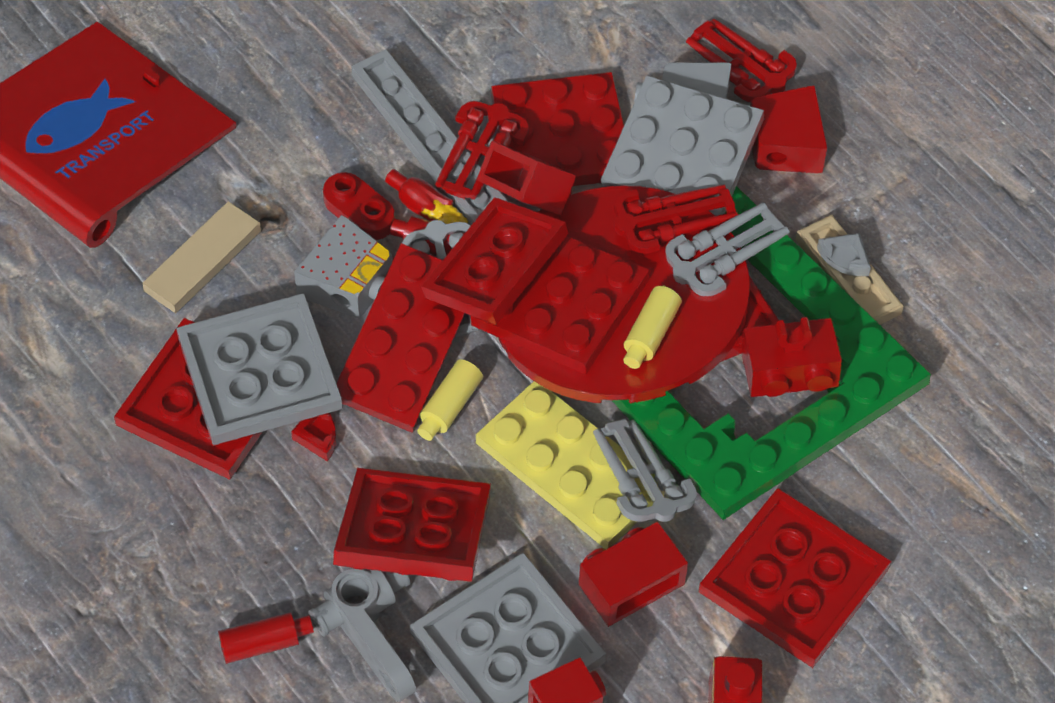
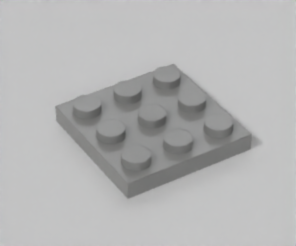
[601,75,764,216]
[176,293,343,445]
[410,553,606,703]

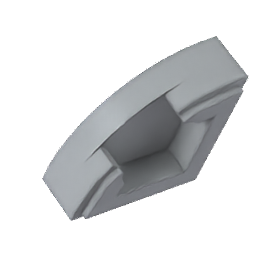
[817,233,871,276]

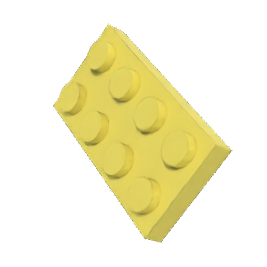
[476,382,665,549]

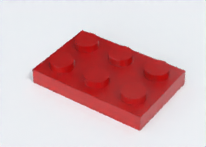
[421,197,569,325]

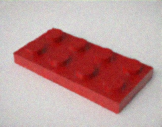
[336,243,466,433]

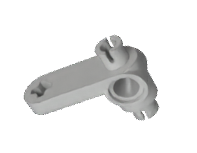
[308,569,416,702]

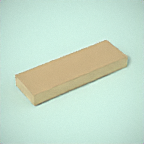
[142,201,261,314]
[795,215,904,325]

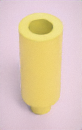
[623,286,682,369]
[417,360,483,441]

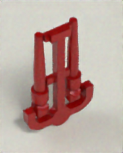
[686,18,797,102]
[435,101,529,200]
[614,184,738,254]

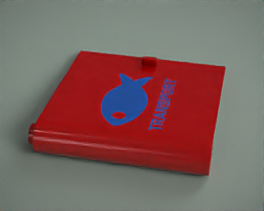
[0,22,236,248]

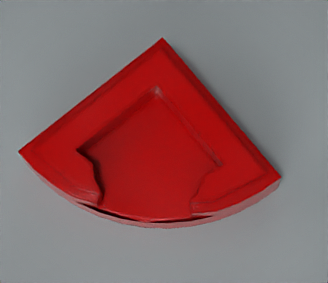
[291,413,336,461]

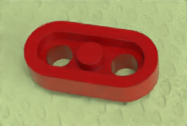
[323,172,395,240]

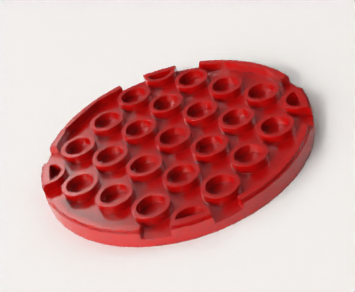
[496,186,750,403]

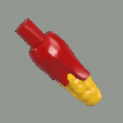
[385,169,468,224]

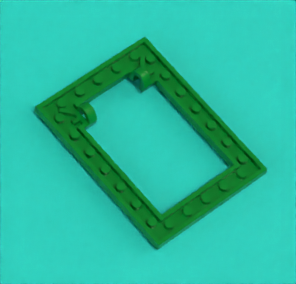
[611,186,931,520]

